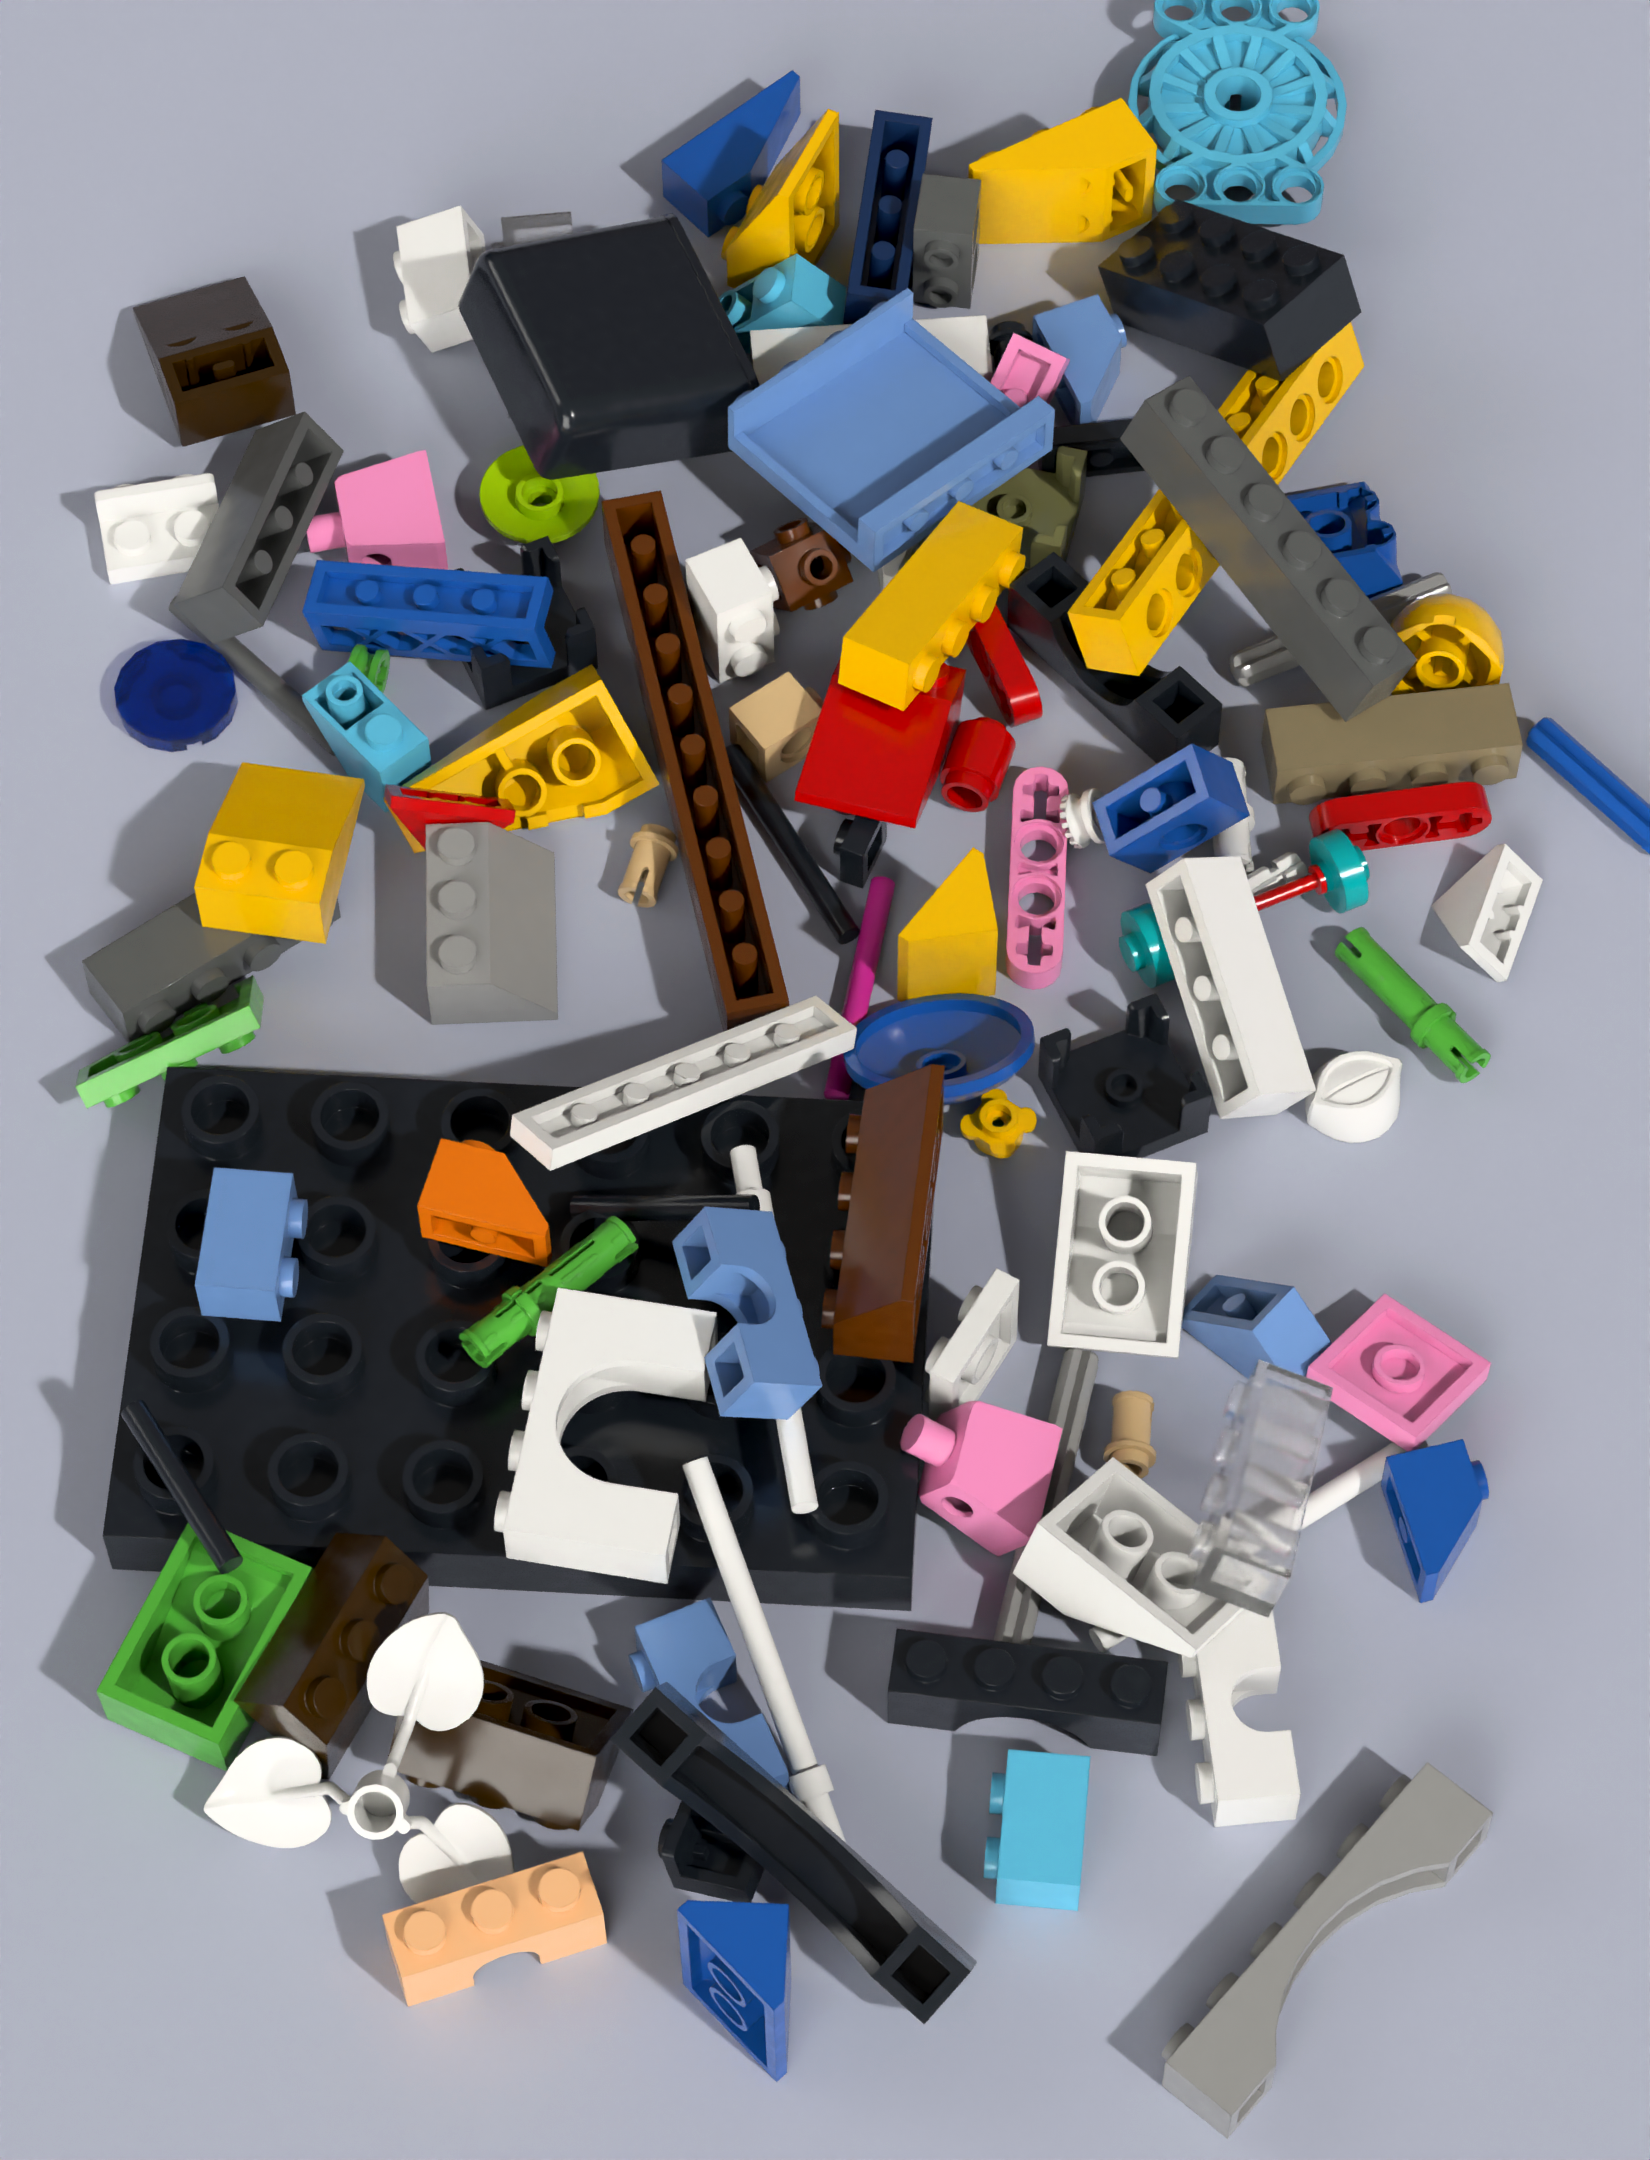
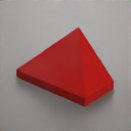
[384,784,516,851]

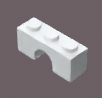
[1178,1604,1301,1827]

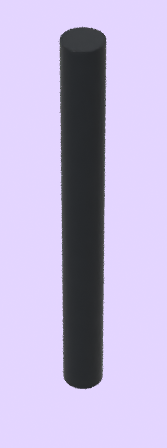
[726,744,860,945]

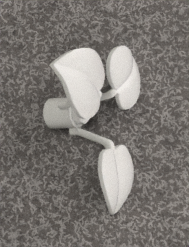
[204,1612,514,1903]

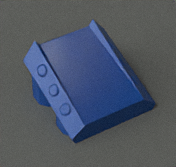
[1287,481,1403,599]

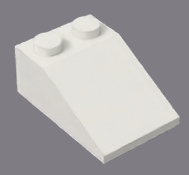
[1047,1151,1198,1359]
[1013,1457,1270,1658]

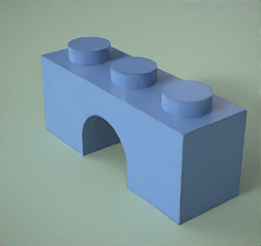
[672,1206,822,1420]
[628,1597,789,1791]

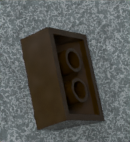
[234,1533,429,1780]
[387,1660,634,1831]

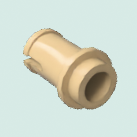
[618,824,679,908]
[1103,1390,1156,1479]

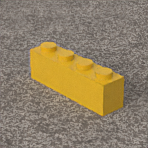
[838,501,1026,711]

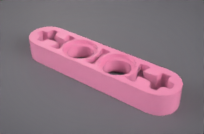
[1006,766,1069,990]

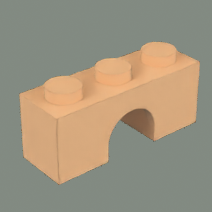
[382,1851,607,2007]

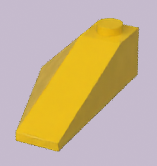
[383,664,660,853]

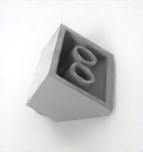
[426,822,558,1025]

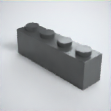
[173,411,344,644]
[82,893,341,1043]

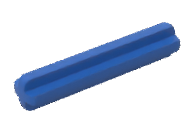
[1526,717,1650,854]

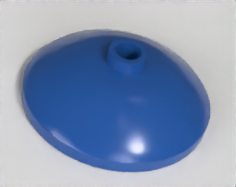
[843,993,1035,1106]

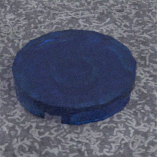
[114,639,238,752]

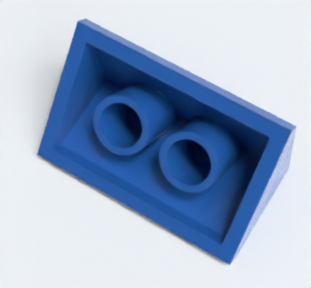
[677,1900,791,2082]

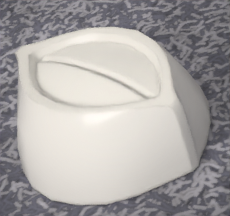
[1305,1051,1403,1143]

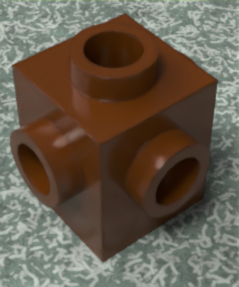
[749,518,854,612]

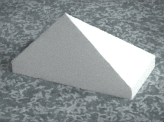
[1431,844,1543,982]

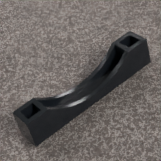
[610,1682,977,2024]

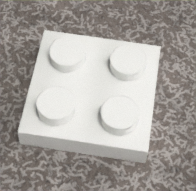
[924,1268,1020,1421]

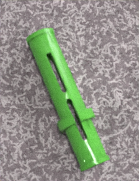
[1335,927,1491,1083]
[459,1216,638,1368]

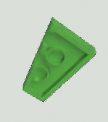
[75,975,264,1108]

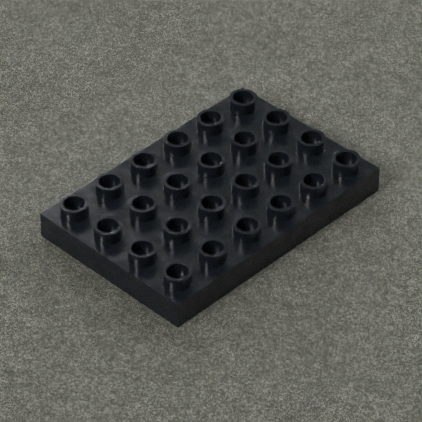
[103,1067,935,1611]

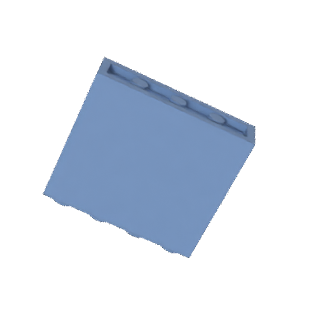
[728,288,1055,572]

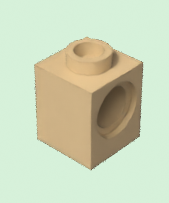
[729,671,823,783]

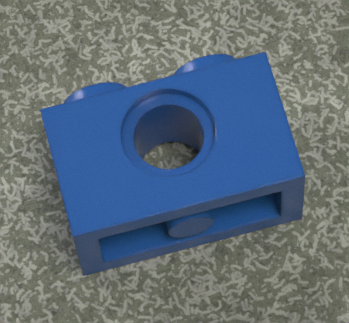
[1093,743,1250,874]

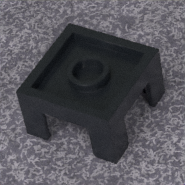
[454,536,598,710]
[1038,993,1212,1158]

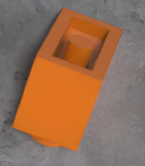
[417,1138,552,1267]

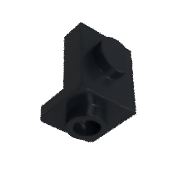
[658,1801,764,1903]

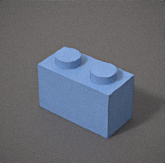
[195,1167,308,1322]

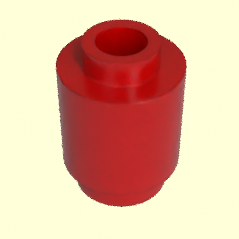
[940,717,1016,812]

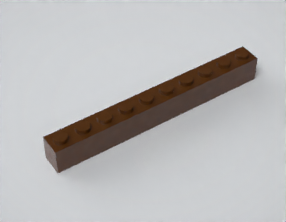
[601,490,789,1032]

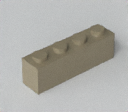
[1261,683,1523,805]

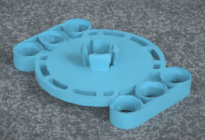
[1128,0,1347,225]

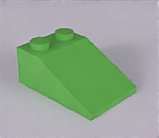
[96,1523,313,1771]

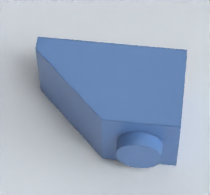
[1032,294,1127,426]
[1182,1275,1332,1389]

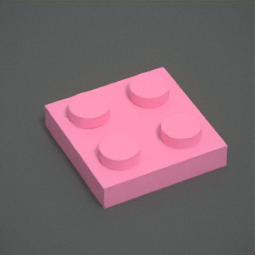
[1305,1293,1491,1452]

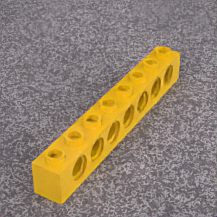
[1067,322,1364,676]

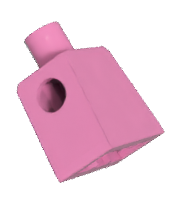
[306,450,448,570]
[900,1401,1063,1557]

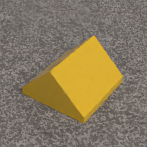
[897,847,998,1002]

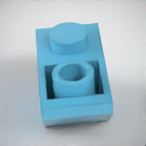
[718,253,847,354]
[302,661,432,813]

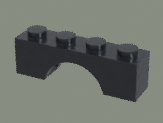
[1007,552,1223,764]
[888,1628,1168,1756]

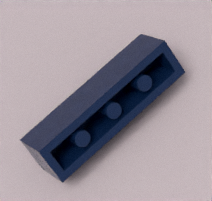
[843,110,933,324]

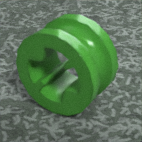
[348,644,390,693]

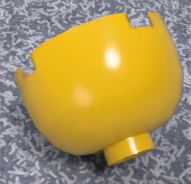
[1390,594,1505,695]

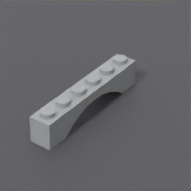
[1161,1762,1493,2139]

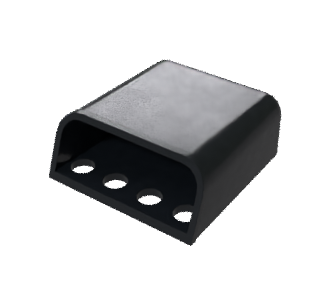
[458,213,760,480]

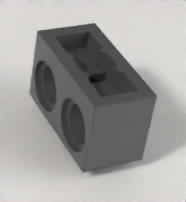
[913,174,981,309]

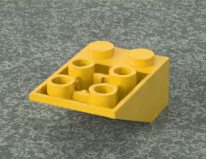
[968,97,1157,244]

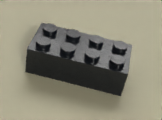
[1098,199,1361,382]

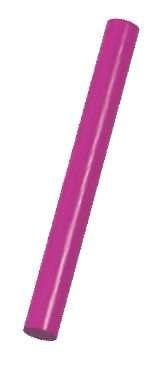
[824,876,895,1100]

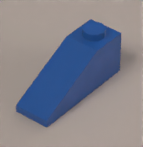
[661,70,801,238]

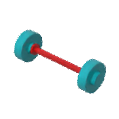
[1119,829,1370,988]

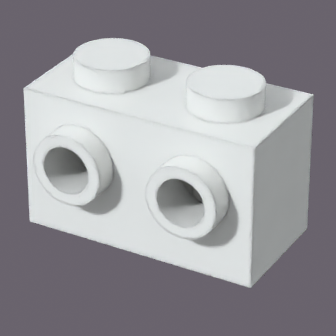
[393,205,486,353]
[685,538,780,684]

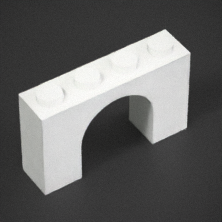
[494,1288,718,1584]

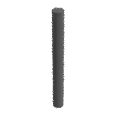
[169,596,335,756]

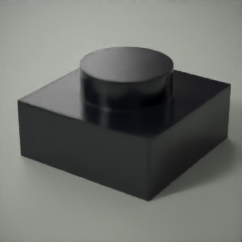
[833,815,887,889]

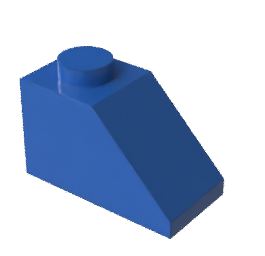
[1381,1439,1489,1603]

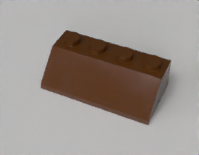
[821,1064,945,1363]

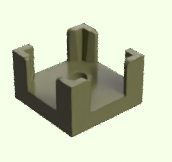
[971,446,1088,576]

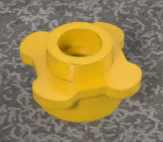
[960,1089,1037,1159]

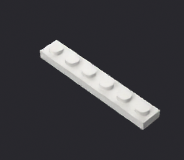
[510,996,857,1171]

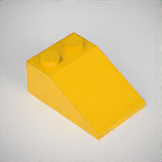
[721,109,840,288]
[194,762,365,944]

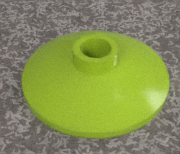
[480,445,600,544]

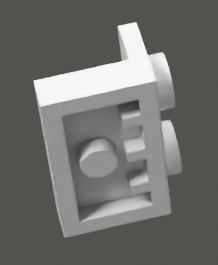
[94,473,219,585]

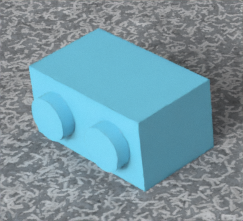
[983,1749,1091,1911]

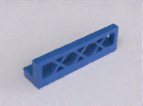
[302,560,556,668]

